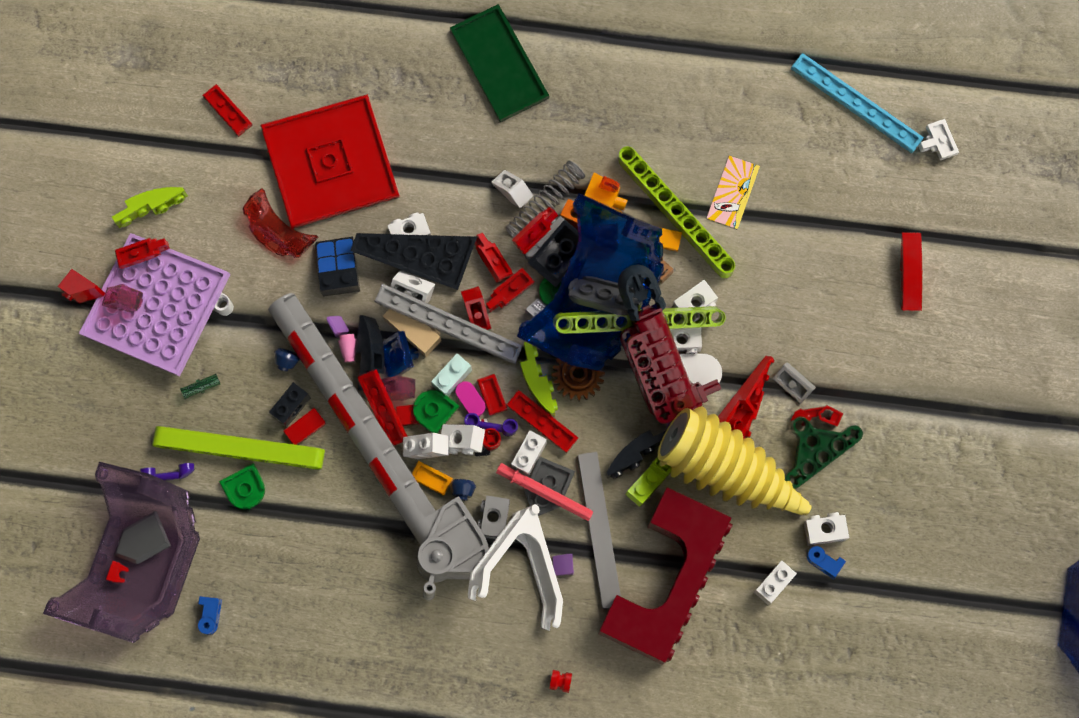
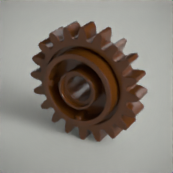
[552,348,605,402]

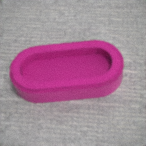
[456,381,486,416]

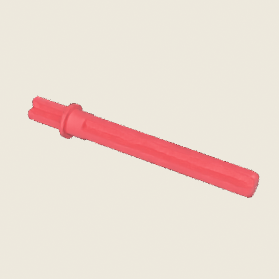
[496,463,593,521]

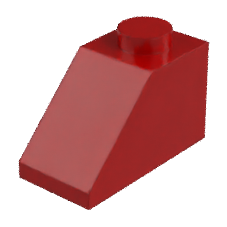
[57,269,106,303]
[461,286,492,330]

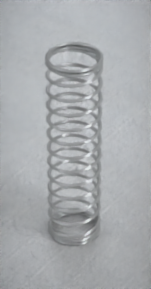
[505,160,585,238]

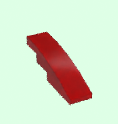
[900,232,923,311]

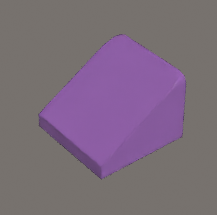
[326,316,349,338]
[553,554,574,576]

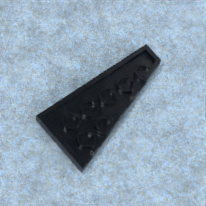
[350,233,477,290]

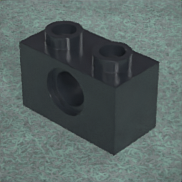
[269,382,311,428]

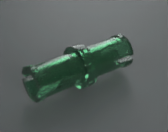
[180,373,221,399]

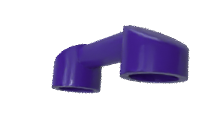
[464,413,518,437]
[140,463,195,482]

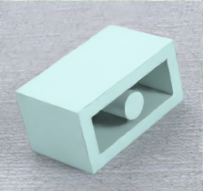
[431,354,472,397]

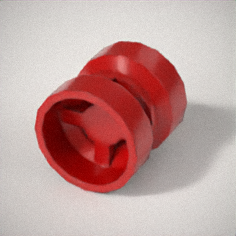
[483,428,501,451]
[549,670,572,693]

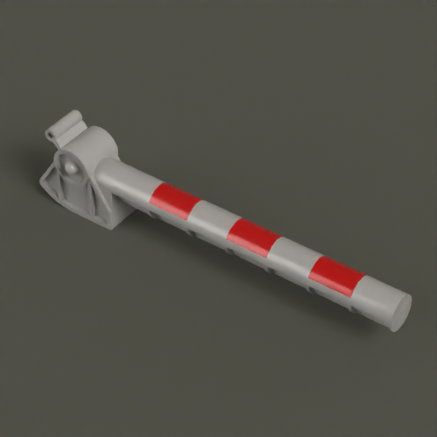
[268,293,489,601]

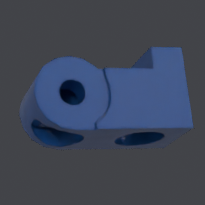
[807,546,846,580]
[198,596,222,635]

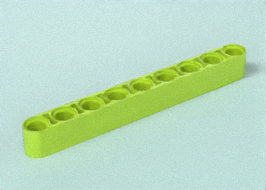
[618,146,735,278]
[553,306,726,334]
[152,426,325,470]

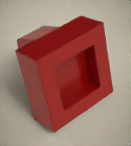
[106,561,129,583]

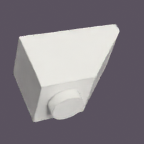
[491,170,533,208]

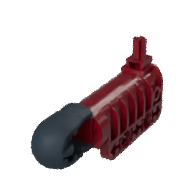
[618,265,721,424]

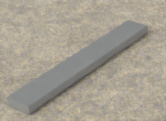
[374,284,522,364]
[578,452,621,609]

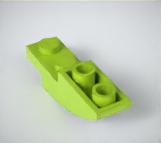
[112,187,188,228]
[520,341,558,417]
[625,457,672,507]

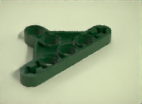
[784,417,863,489]

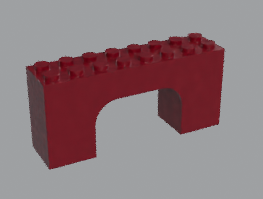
[598,487,733,665]

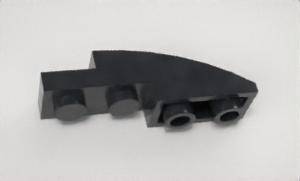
[356,315,385,392]
[606,430,667,479]

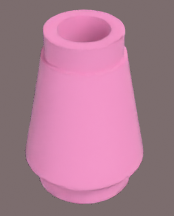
[338,334,357,362]

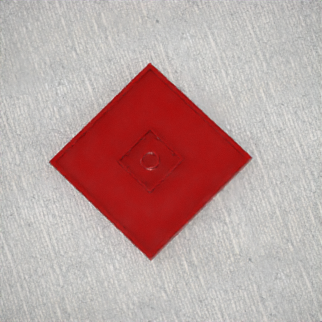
[260,94,400,229]

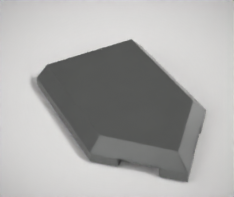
[524,456,575,516]
[114,511,171,564]

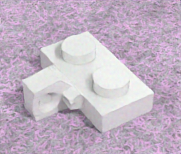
[918,119,959,160]

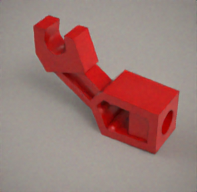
[791,405,843,427]

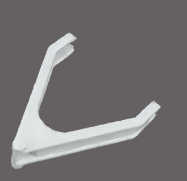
[468,504,563,631]

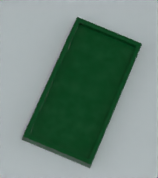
[450,4,549,123]

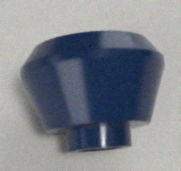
[274,348,300,371]
[450,479,476,501]

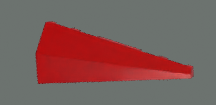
[718,356,775,439]

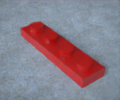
[357,369,408,446]
[506,390,579,454]

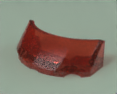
[243,188,319,258]

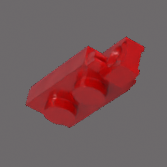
[512,207,558,254]
[475,233,513,283]
[115,238,170,269]
[486,268,535,312]

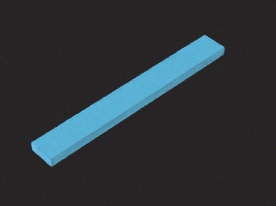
[791,53,924,153]

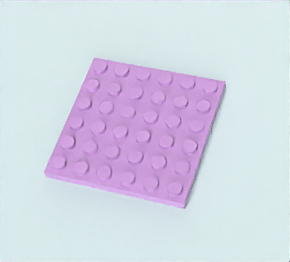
[79,233,231,377]

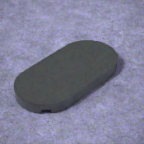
[568,276,642,315]

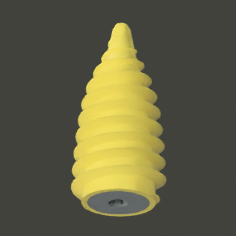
[658,406,811,516]

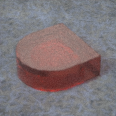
[599,176,620,193]

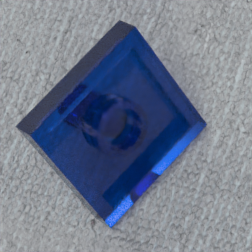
[383,331,419,380]

